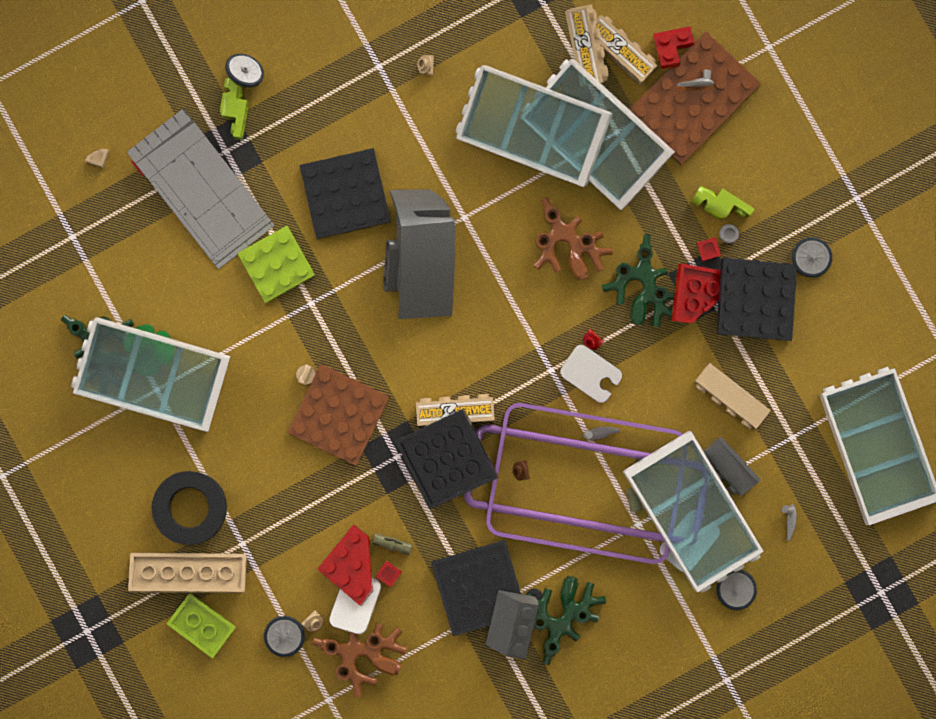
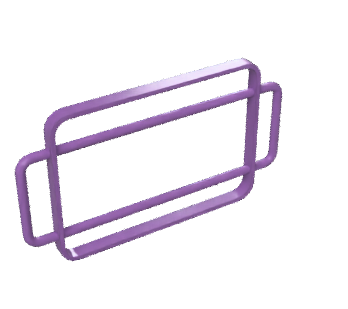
[464,403,709,564]

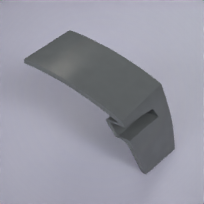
[383,189,455,319]

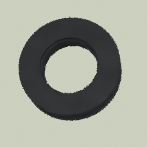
[152,471,227,545]

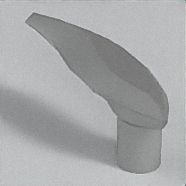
[677,70,714,87]
[583,427,620,440]
[782,504,797,541]

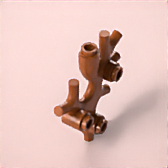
[533,197,613,281]
[312,623,407,697]

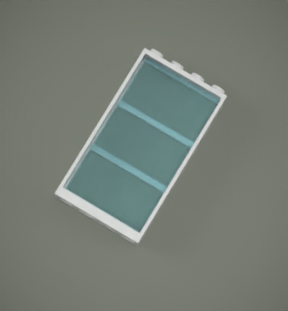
[520,59,675,210]
[456,65,613,187]
[71,317,230,432]
[819,367,936,525]
[622,431,764,593]

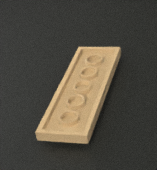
[128,553,247,593]

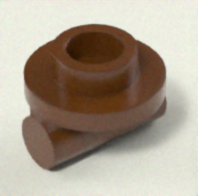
[512,460,530,481]

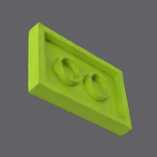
[167,593,236,659]

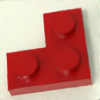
[653,26,695,70]

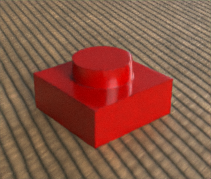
[696,237,721,262]
[375,560,402,587]

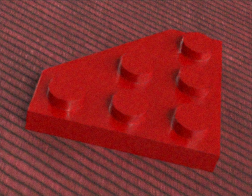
[671,263,721,324]
[317,524,374,606]

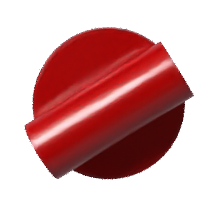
[583,329,604,350]

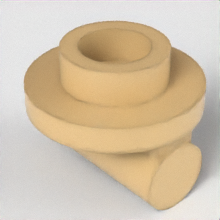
[417,55,434,76]
[296,364,315,385]
[301,610,323,632]

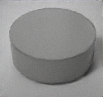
[719,224,739,244]

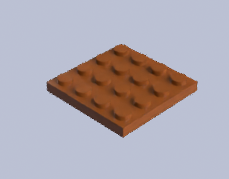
[287,364,390,466]

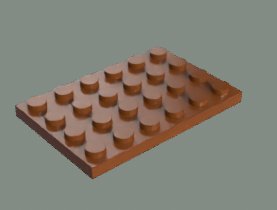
[629,31,761,165]

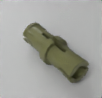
[372,533,413,556]

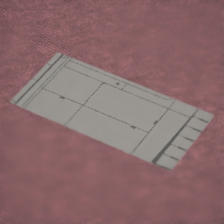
[127,109,274,269]

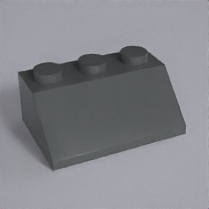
[703,437,761,496]
[485,590,539,659]

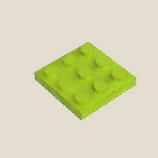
[237,226,316,303]

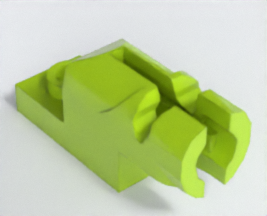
[220,78,249,141]
[691,186,754,220]

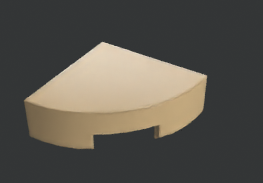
[85,149,110,169]

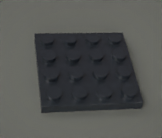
[300,148,391,240]
[716,258,797,341]
[395,408,498,510]
[431,540,521,636]

